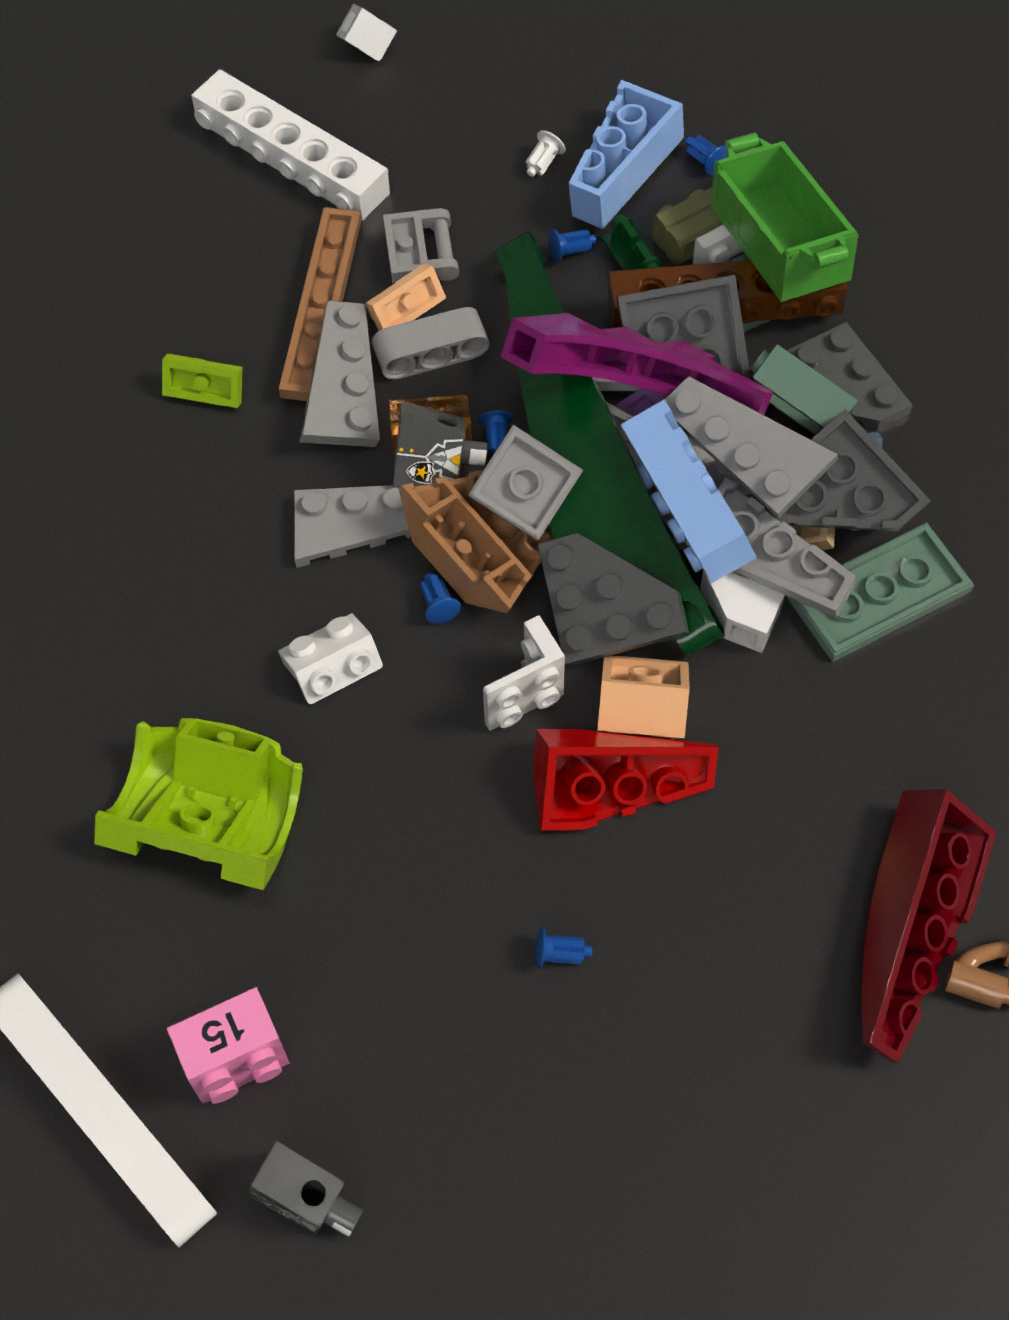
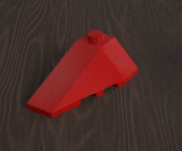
[532,729,719,830]

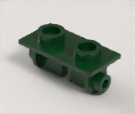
[601,214,663,271]

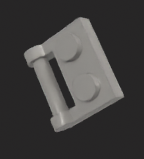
[383,208,460,283]

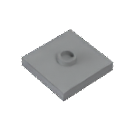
[468,425,583,541]

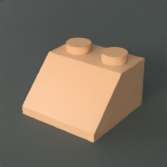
[597,655,690,740]

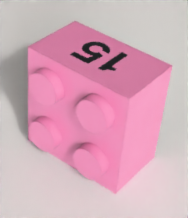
[167,987,290,1104]

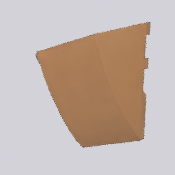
[398,469,554,613]

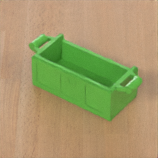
[711,132,859,302]

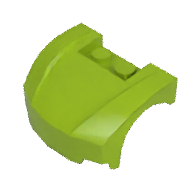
[94,718,303,890]

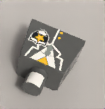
[393,401,487,488]
[249,1141,363,1237]

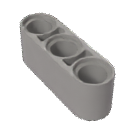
[371,307,490,380]

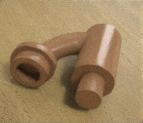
[944,940,1009,1009]

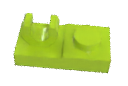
[162,353,242,408]

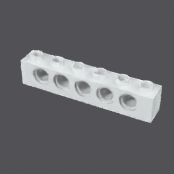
[191,69,390,221]

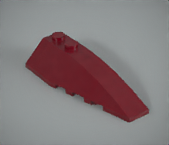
[861,789,997,1063]

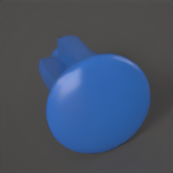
[685,134,727,176]
[548,229,596,263]
[478,410,514,457]
[420,573,461,624]
[535,927,593,969]

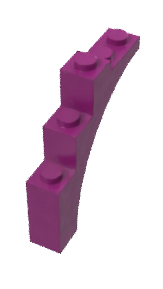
[500,313,774,415]

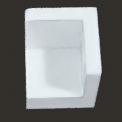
[336,4,397,61]

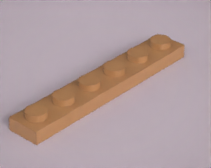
[279,207,361,401]

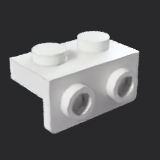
[278,613,383,704]

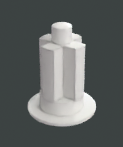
[525,131,566,177]

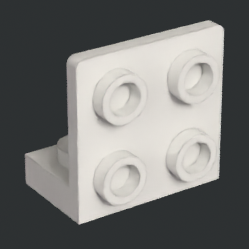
[483,615,565,731]

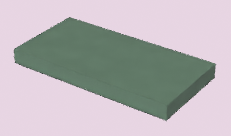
[787,522,974,662]

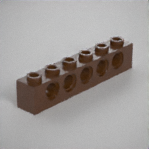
[608,260,848,328]

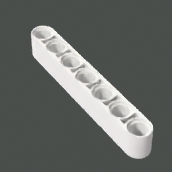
[0,973,218,1247]

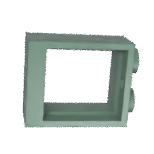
[751,344,858,435]

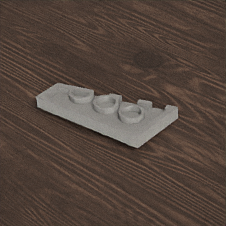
[299,301,380,447]

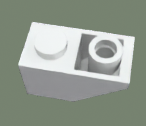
[700,570,785,653]

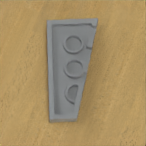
[665,376,838,518]
[685,477,856,618]
[294,485,411,568]

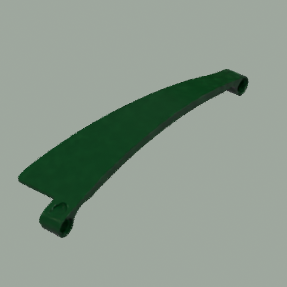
[495,230,725,655]

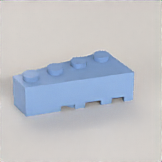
[569,80,684,229]
[621,399,757,583]

